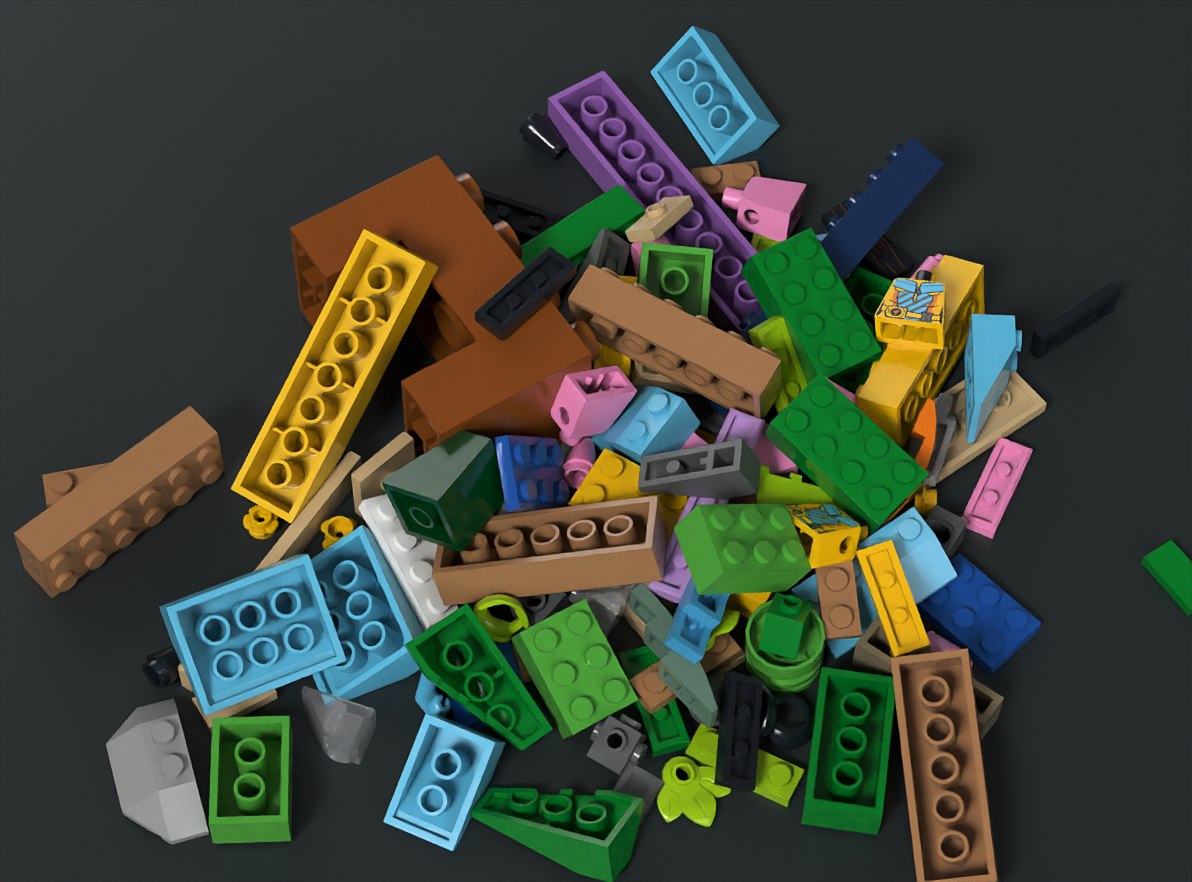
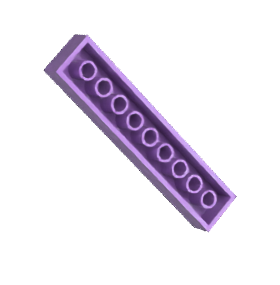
[548,70,762,335]

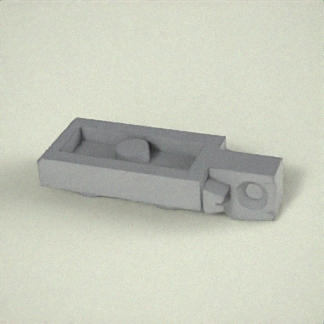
[908,392,957,487]

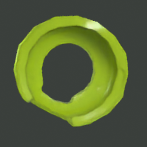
[473,594,529,643]

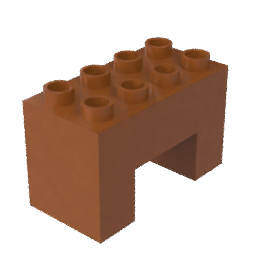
[290,155,600,459]

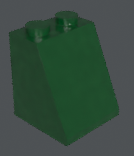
[381,430,505,553]

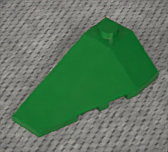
[404,603,553,751]
[471,787,644,882]

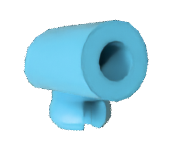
[415,672,451,717]

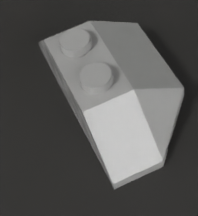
[106,698,209,845]

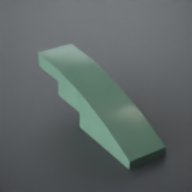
[629,583,718,729]

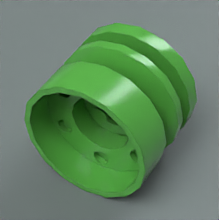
[745,599,825,694]

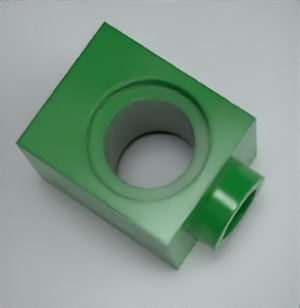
[759,593,813,660]

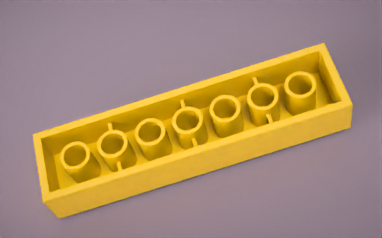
[231,229,439,524]

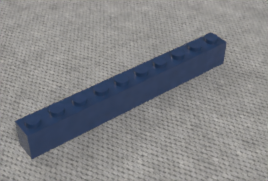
[695,137,944,418]

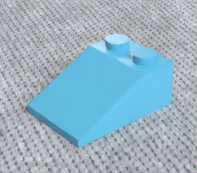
[964,314,1022,443]
[585,385,701,466]
[383,714,506,851]

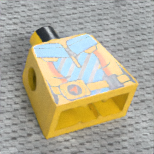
[875,270,946,350]
[786,504,868,569]

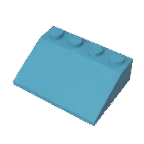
[311,525,424,708]
[159,554,347,716]

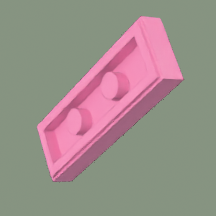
[961,437,1033,539]

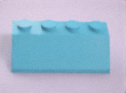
[650,26,780,166]
[792,506,957,660]

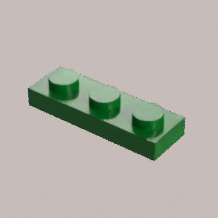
[618,646,690,757]

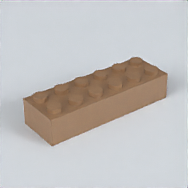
[568,264,782,420]
[14,406,225,598]
[432,495,668,606]
[890,648,999,882]

